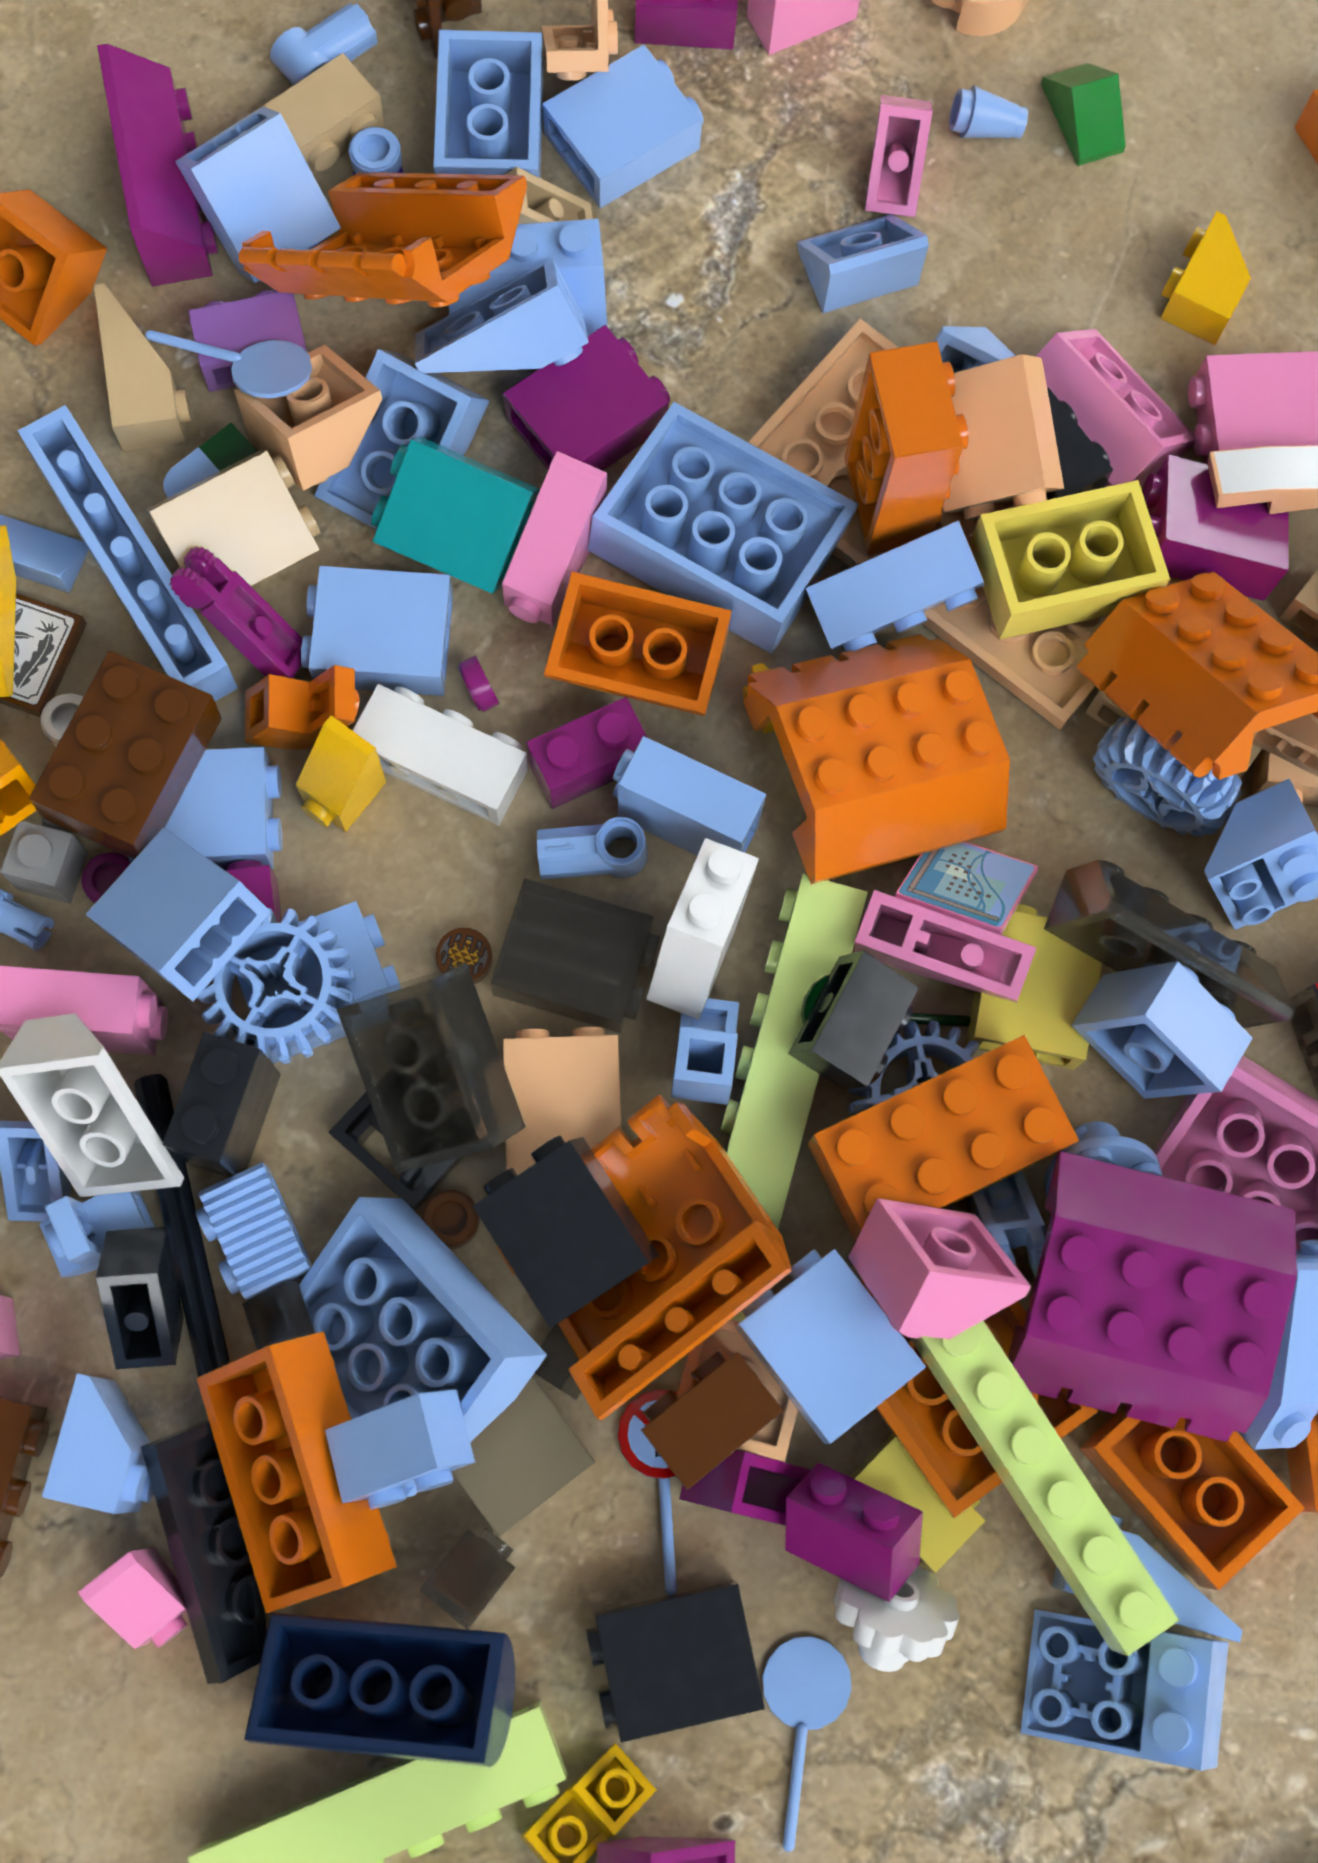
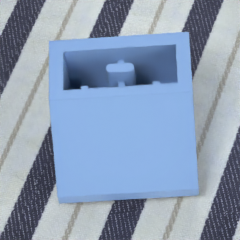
[1204,778,1318,930]

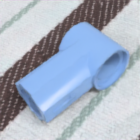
[270,3,378,86]
[537,817,648,880]

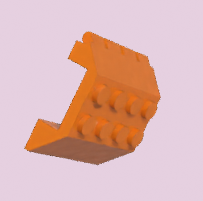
[239,172,527,307]
[1077,572,1318,780]
[743,634,1010,885]
[497,1094,792,1420]

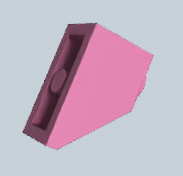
[865,95,933,217]
[78,1547,188,1649]

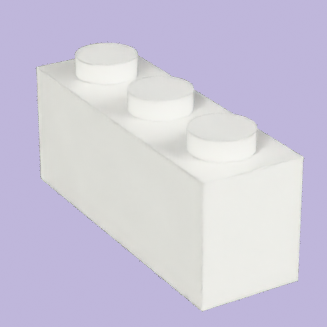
[352,684,528,826]

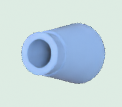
[949,85,1028,139]

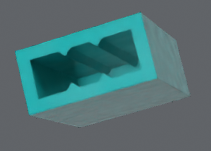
[371,437,540,594]

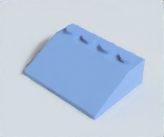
[588,402,859,654]
[267,1197,547,1497]

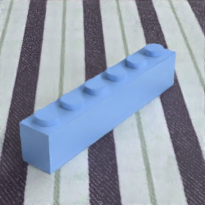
[18,405,238,701]

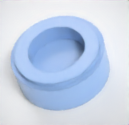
[349,127,402,174]

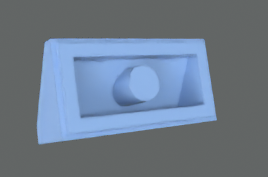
[0,514,89,593]

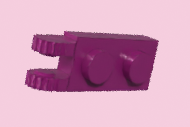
[169,546,303,679]

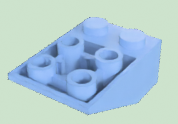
[1021,1609,1229,1771]

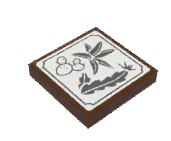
[0,593,87,718]

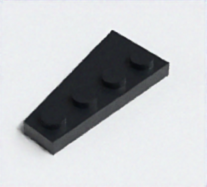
[141,1419,267,1684]

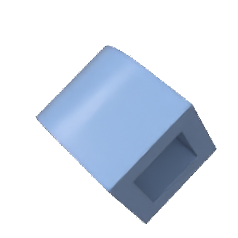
[671,998,739,1105]
[39,1191,156,1277]

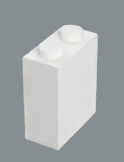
[646,838,759,1020]

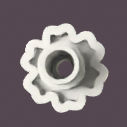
[833,1566,959,1672]

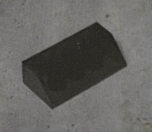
[1044,860,1295,1028]

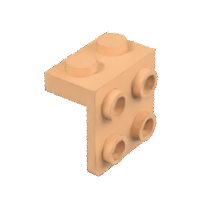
[541,0,618,80]

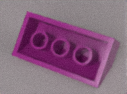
[97,44,218,287]

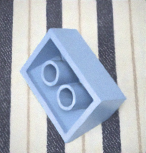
[449,219,607,336]

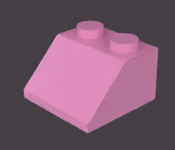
[848,1198,1031,1339]

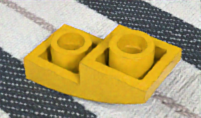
[520,1743,657,1863]

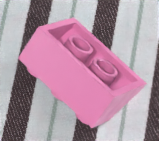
[1036,329,1195,487]

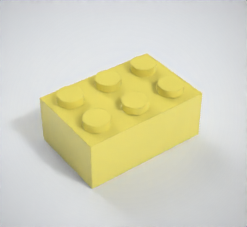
[970,480,1170,640]

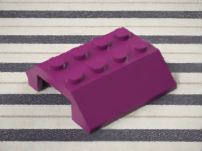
[1008,1150,1297,1442]

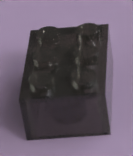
[336,962,526,1174]

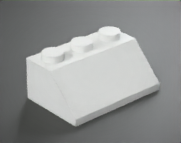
[0,1013,184,1197]

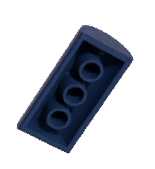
[244,1613,515,1767]

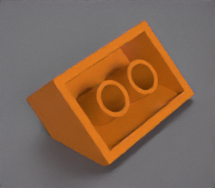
[544,571,732,717]

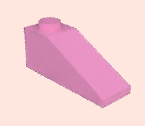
[854,890,1036,1003]

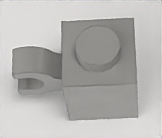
[0,818,88,904]

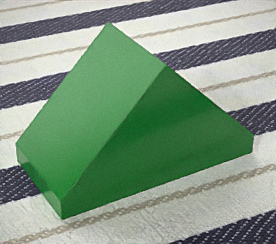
[1041,63,1126,166]

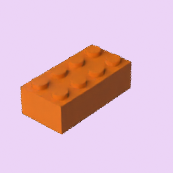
[844,341,969,554]
[807,1035,1079,1242]
[196,1331,397,1613]

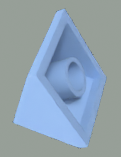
[797,214,929,313]

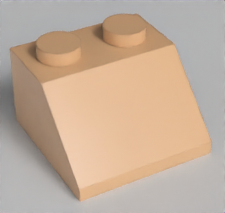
[234,344,382,491]

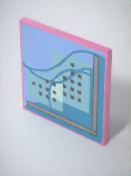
[895,842,1038,935]

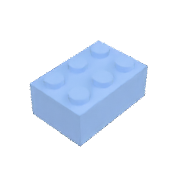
[433,30,544,178]

